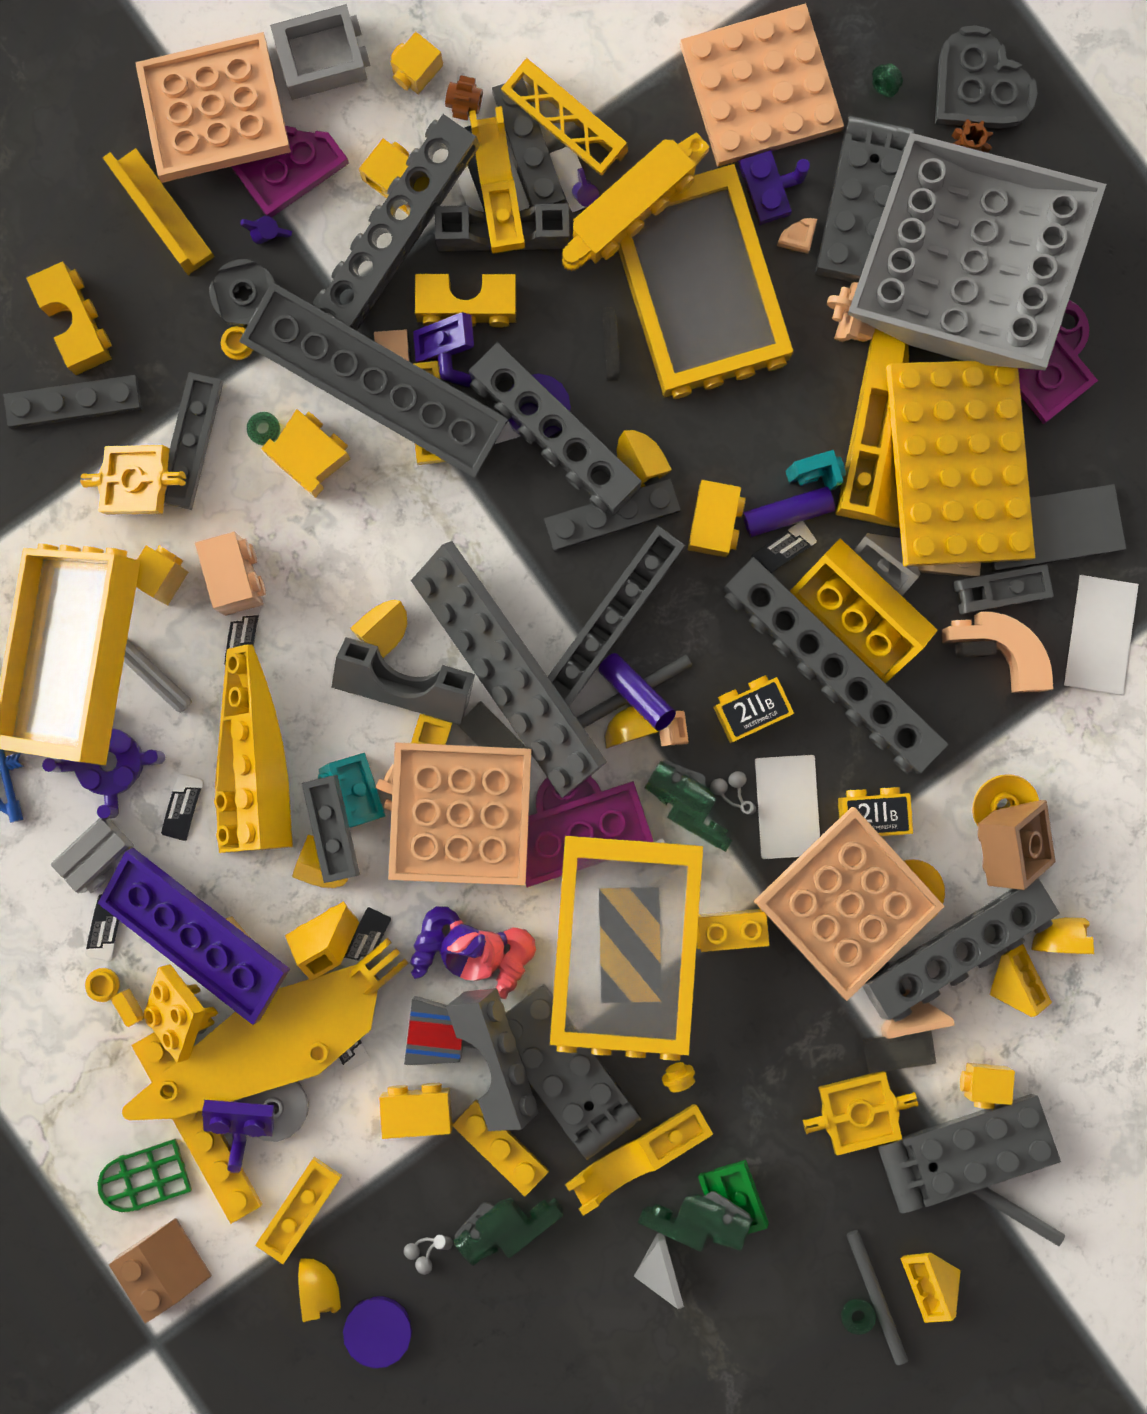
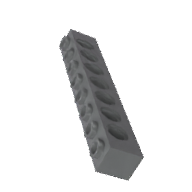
[313,114,481,331]
[723,557,949,774]

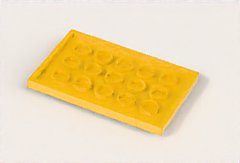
[886,361,1035,567]

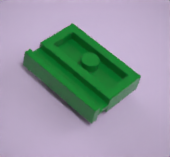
[698,1160,769,1242]

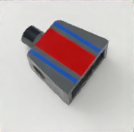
[404,996,476,1065]

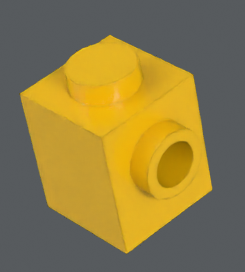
[390,32,443,95]
[960,1063,1015,1109]

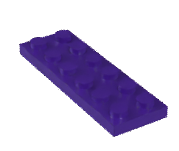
[98,848,290,1025]

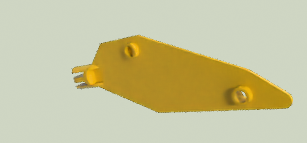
[122,938,409,1120]

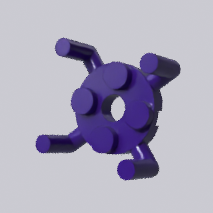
[42,727,165,819]

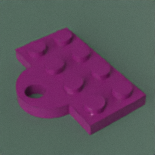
[1018,300,1098,424]
[525,776,654,887]

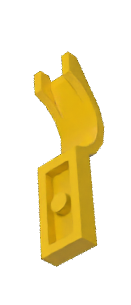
[469,106,525,253]
[565,1104,713,1216]

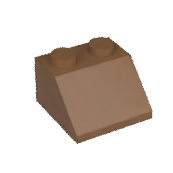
[977,800,1056,890]
[108,1218,212,1324]

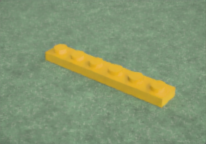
[131,1032,262,1224]

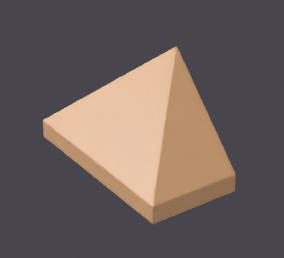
[881,989,955,1039]

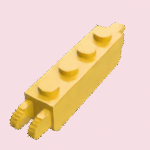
[562,132,709,272]

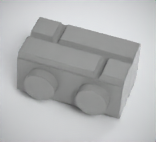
[51,818,134,894]

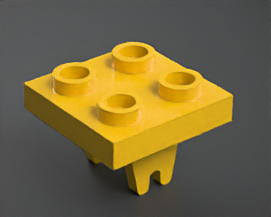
[143,964,218,1063]

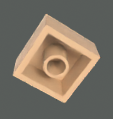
[195,531,266,616]

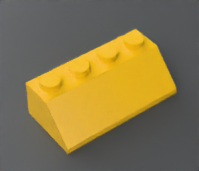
[790,538,938,684]

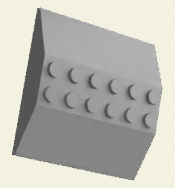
[848,133,1107,370]

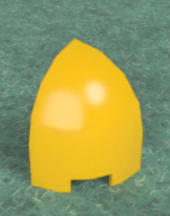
[616,430,672,488]
[350,600,407,658]
[605,706,659,749]
[292,834,348,888]
[1031,917,1094,954]
[298,1258,341,1322]

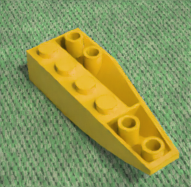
[835,328,909,528]
[214,645,293,853]

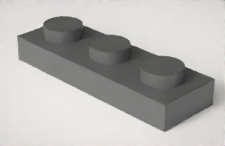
[302,775,360,883]

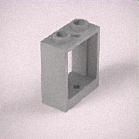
[270,4,371,100]

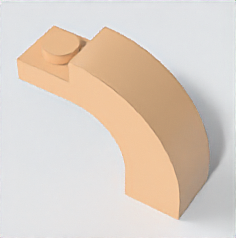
[942,612,1053,693]

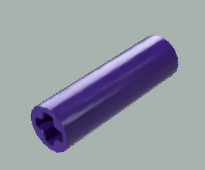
[743,486,835,538]
[598,653,676,731]

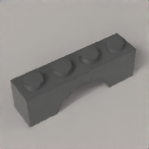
[435,203,570,252]
[331,637,475,725]
[446,988,539,1131]

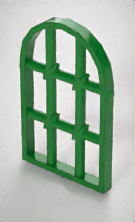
[97,1138,192,1212]

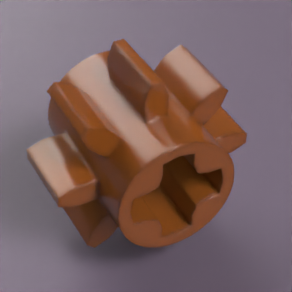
[445,75,483,121]
[952,119,993,153]

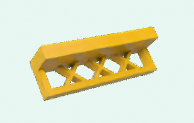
[501,57,628,176]
[102,148,215,275]

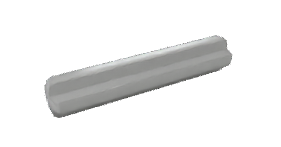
[124,639,192,713]

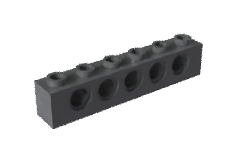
[469,342,642,516]
[548,526,685,707]
[862,878,1060,1022]

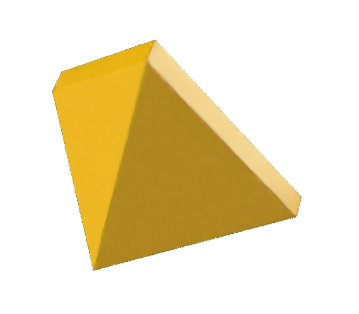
[989,944,1052,1017]
[900,1253,961,1323]

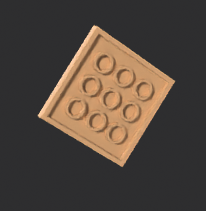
[680,3,844,167]
[135,32,291,183]
[388,743,531,885]
[754,807,945,1001]

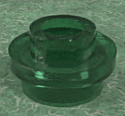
[872,63,903,97]
[247,412,280,446]
[841,1299,876,1335]

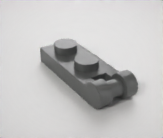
[954,564,1054,615]

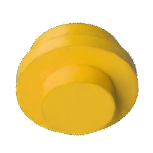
[221,326,253,360]
[85,968,120,1002]
[662,1062,695,1092]

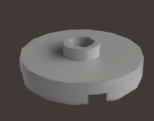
[240,1081,309,1142]

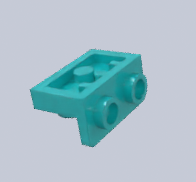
[785,450,846,491]
[318,753,386,828]

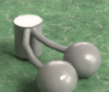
[710,771,756,815]
[404,1235,453,1275]

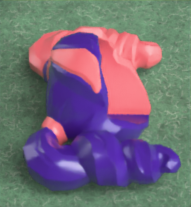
[410,906,536,999]

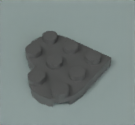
[935,25,1038,128]

